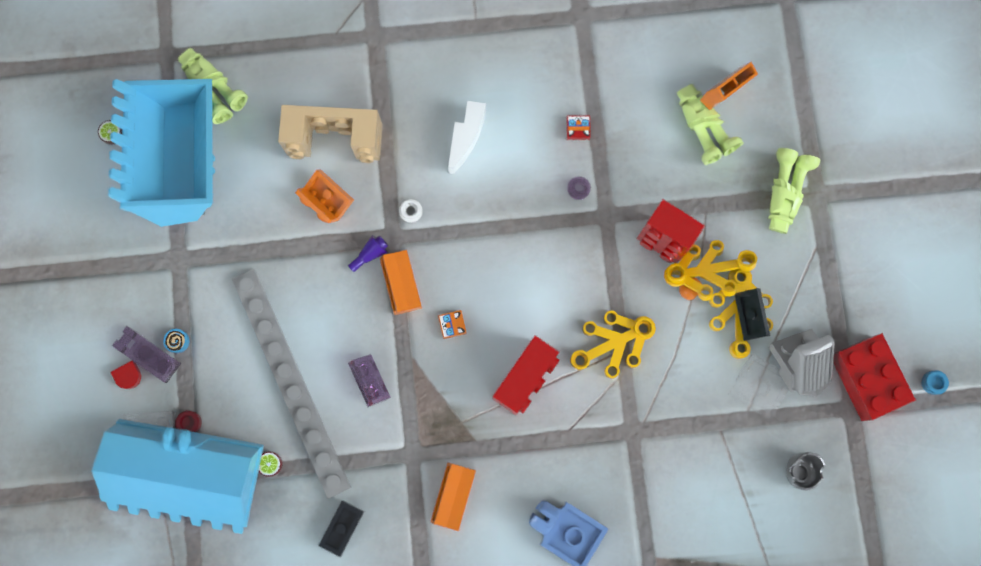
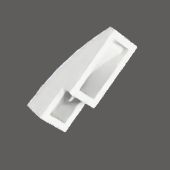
[448,101,486,174]

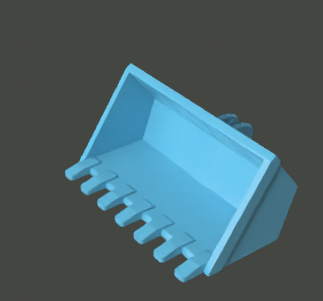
[92,419,263,534]

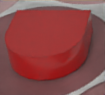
[110,360,141,389]

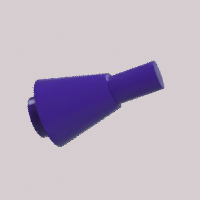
[348,235,388,272]

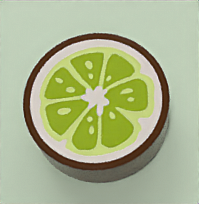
[98,120,122,145]

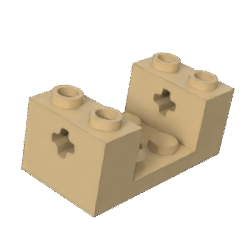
[278,105,382,163]

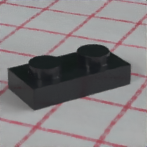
[735,288,770,341]
[318,500,365,557]

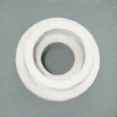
[399,199,423,223]

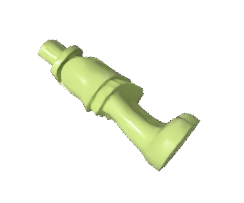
[178,48,248,124]
[677,84,744,165]
[768,148,820,234]

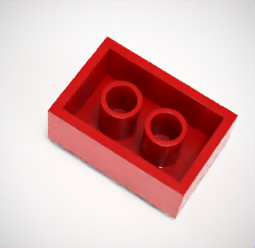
[636,199,705,263]
[833,333,916,421]
[492,335,560,416]

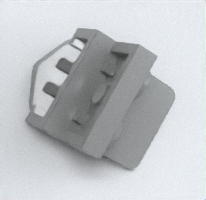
[769,329,835,397]

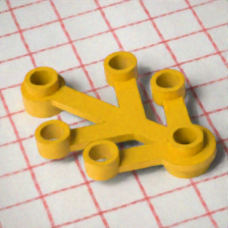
[664,240,757,301]
[709,269,773,359]
[570,310,656,379]

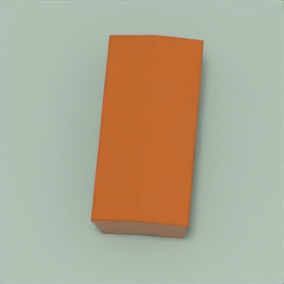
[700,62,758,110]
[380,250,422,315]
[430,462,476,531]

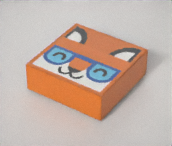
[438,310,467,339]

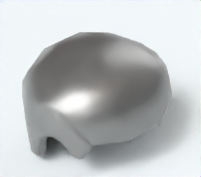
[786,452,826,491]

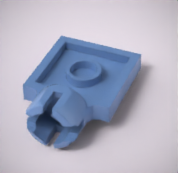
[529,501,608,566]

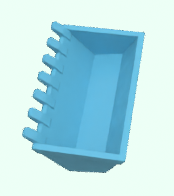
[108,79,215,227]

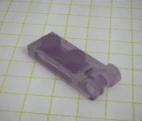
[112,326,181,383]

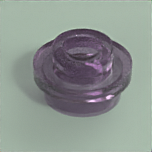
[567,177,591,200]

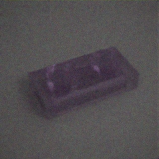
[348,354,391,407]

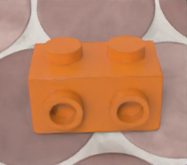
[295,169,354,223]

